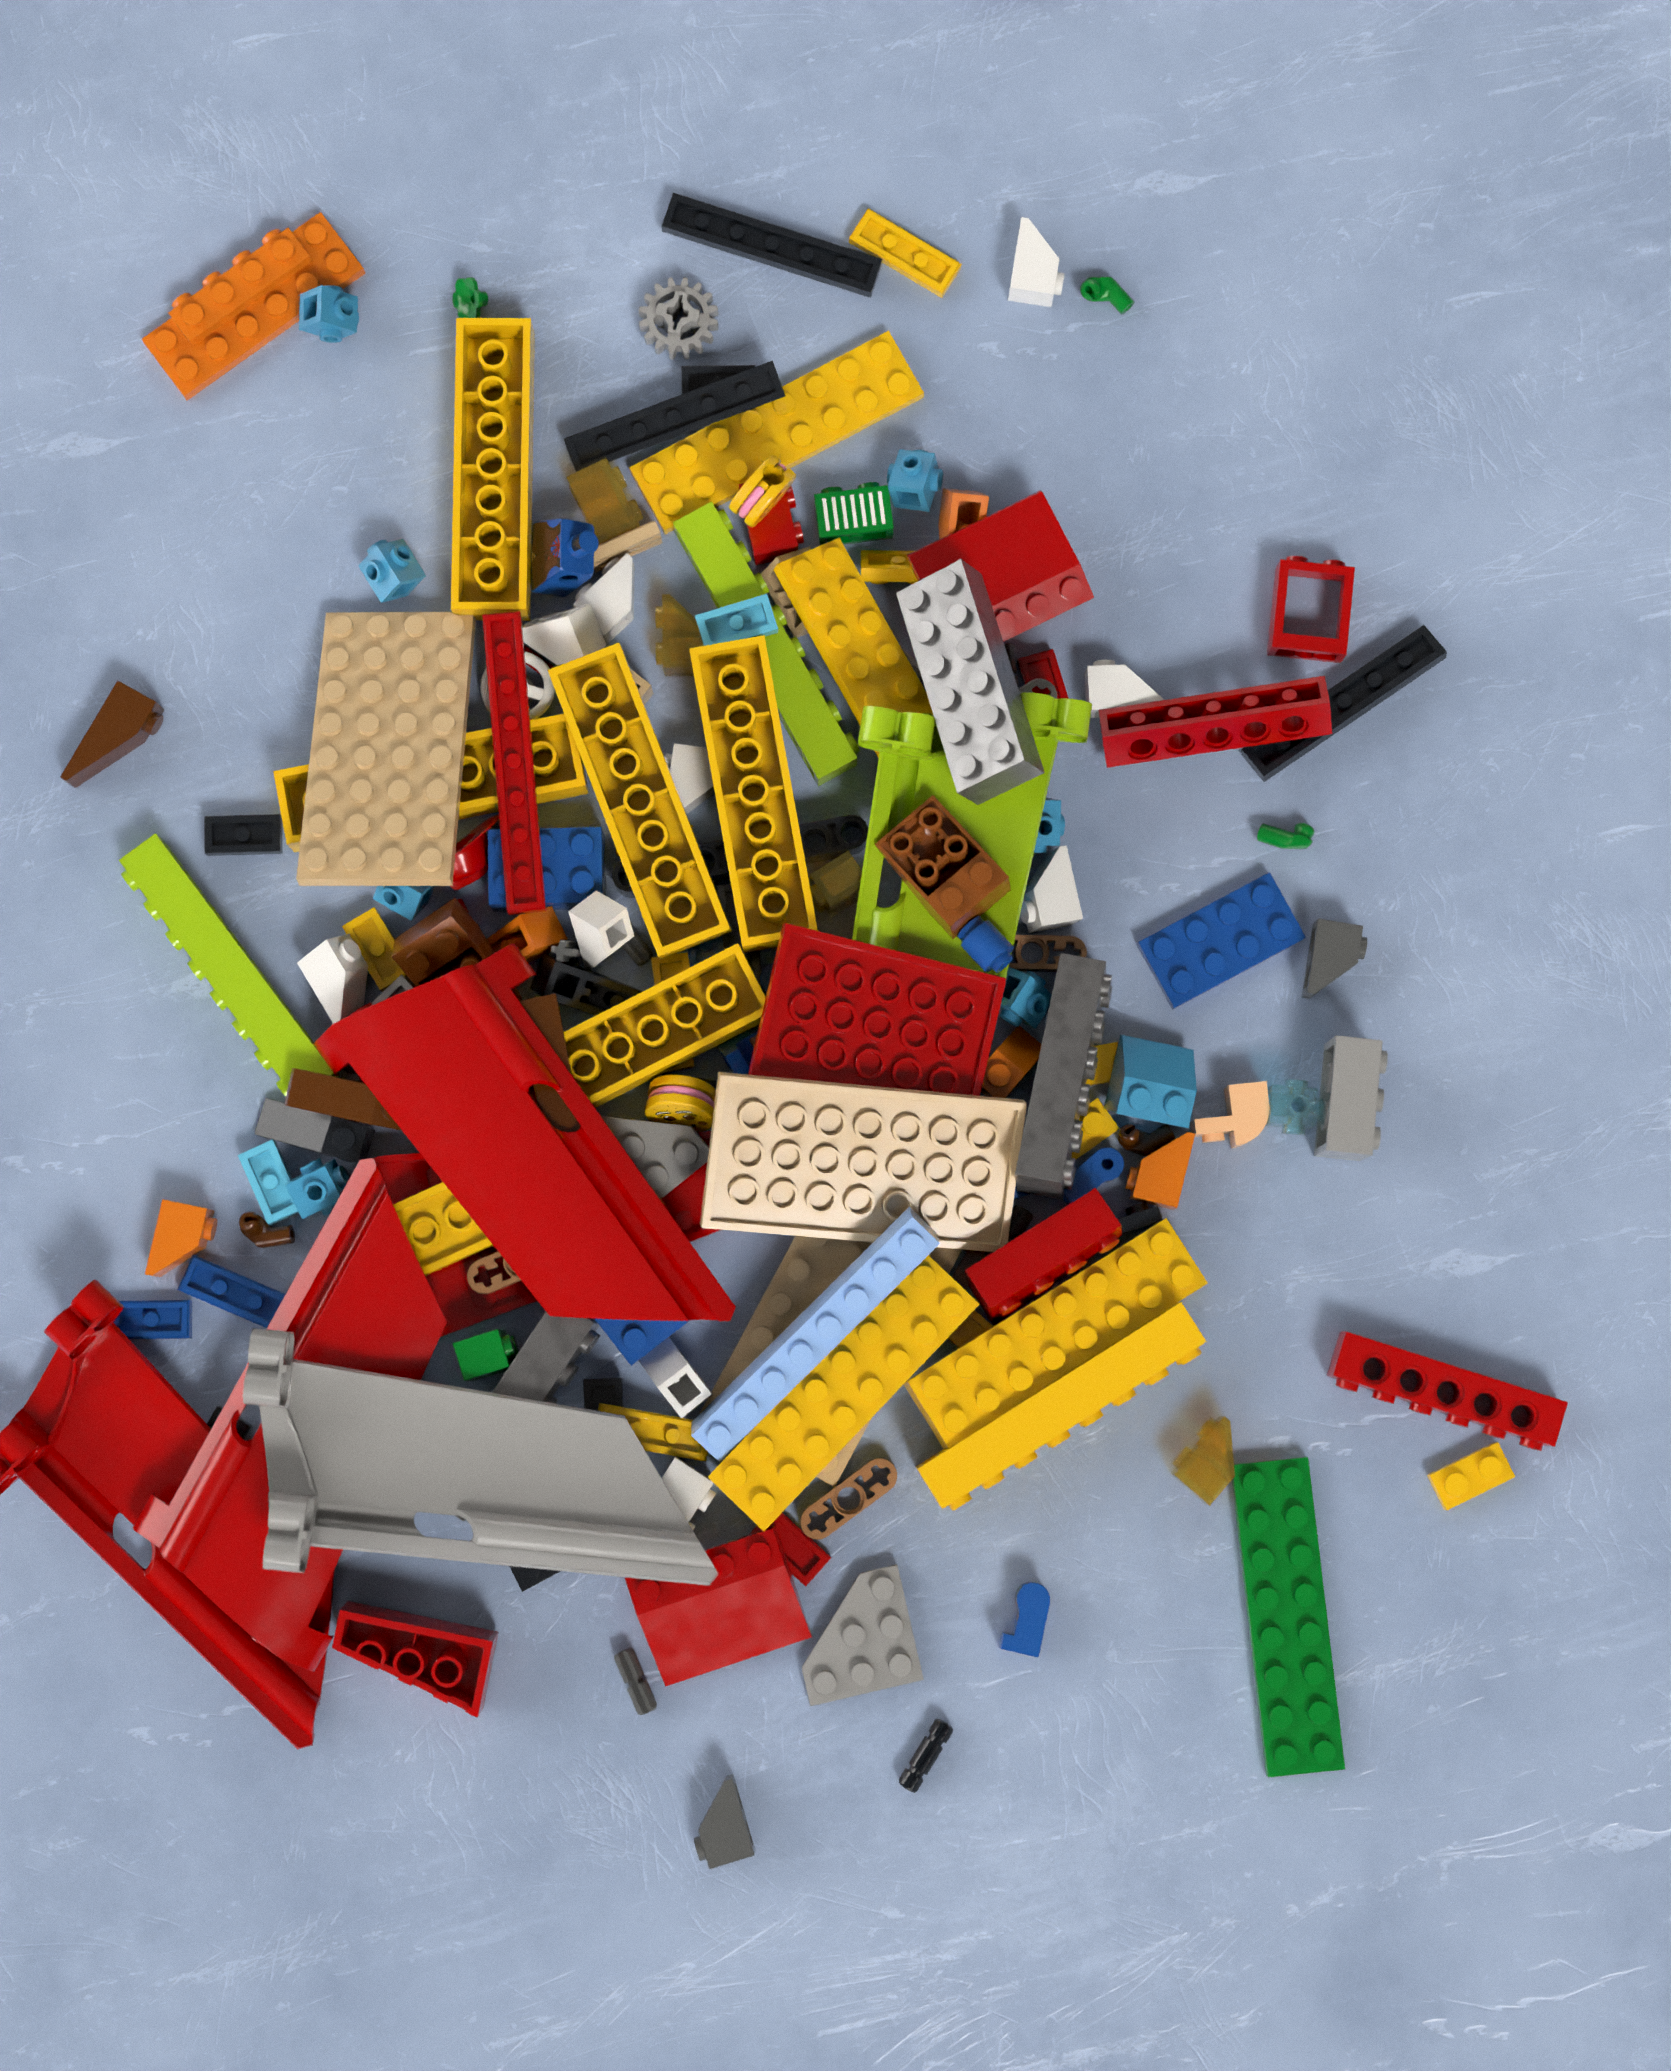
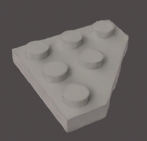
[600,1115,709,1199]
[802,1564,924,1706]

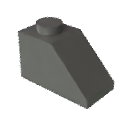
[1302,919,1367,999]
[694,1774,755,1869]

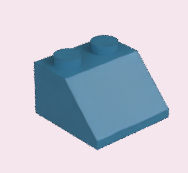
[1104,1034,1197,1128]

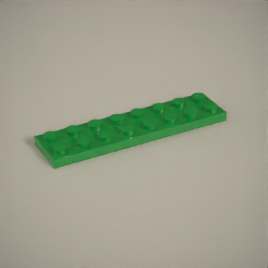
[1230,1457,1345,1778]

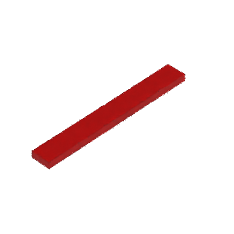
[482,611,547,915]

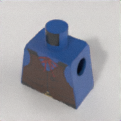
[531,518,599,597]

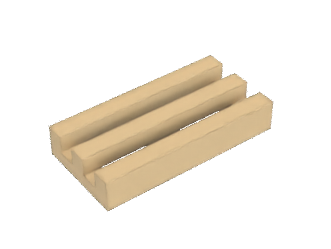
[594,521,663,573]

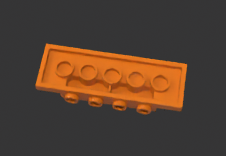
[141,212,366,401]

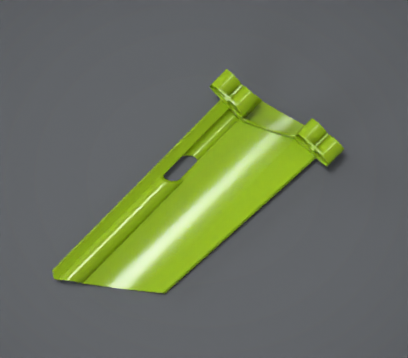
[852,692,1092,978]

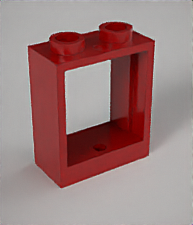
[1267,556,1355,663]

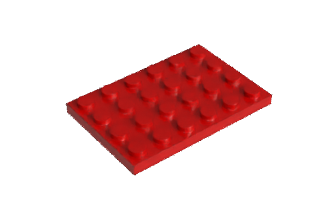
[748,923,1007,1096]

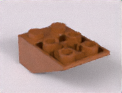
[875,795,1011,939]
[391,898,522,1001]

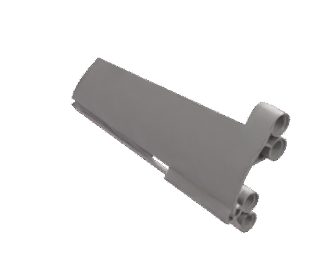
[243,1328,718,1585]

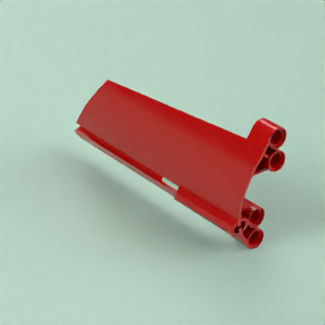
[314,943,736,1321]
[132,1158,447,1671]
[0,1279,335,1750]

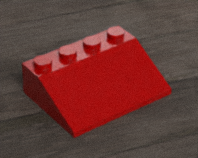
[906,490,1094,642]
[625,1526,812,1687]

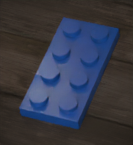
[1137,872,1306,1010]

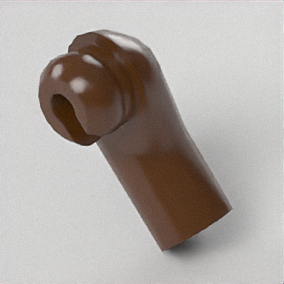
[1118,1124,1176,1156]
[238,1211,295,1248]

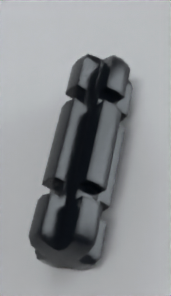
[899,1719,953,1793]

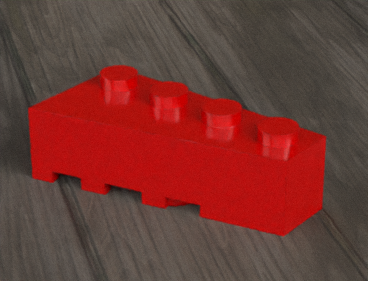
[965,1188,1122,1326]
[332,1601,499,1718]

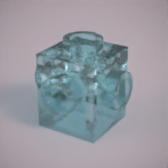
[1265,1079,1324,1135]

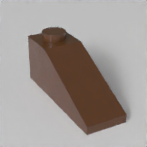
[60,680,164,788]
[284,1067,402,1131]

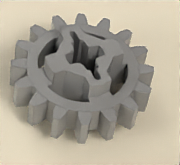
[639,277,718,360]

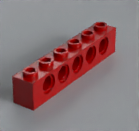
[1098,676,1332,768]
[1327,1331,1568,1451]

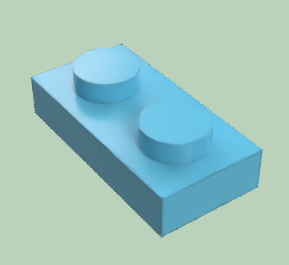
[695,594,778,646]
[238,1139,299,1225]

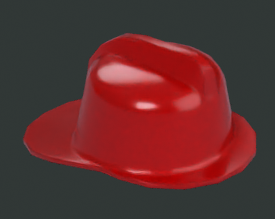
[450,814,499,890]

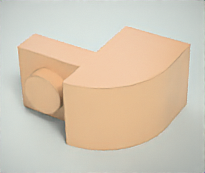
[1190,1081,1270,1149]

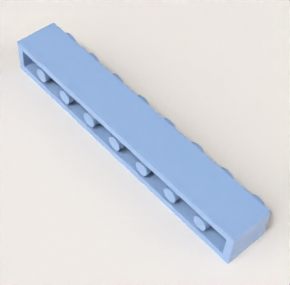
[691,1207,940,1462]

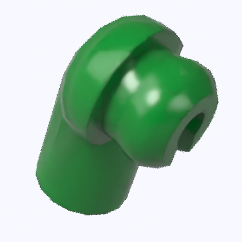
[1080,277,1135,315]
[1257,823,1314,849]

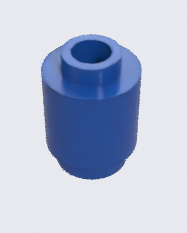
[957,916,1014,973]

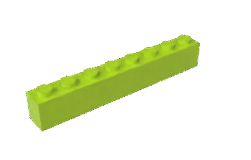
[673,501,860,787]
[119,833,340,1097]

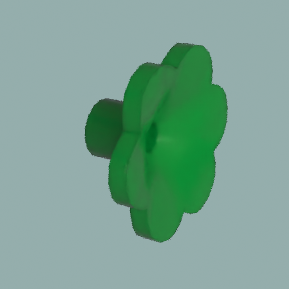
[452,277,489,318]

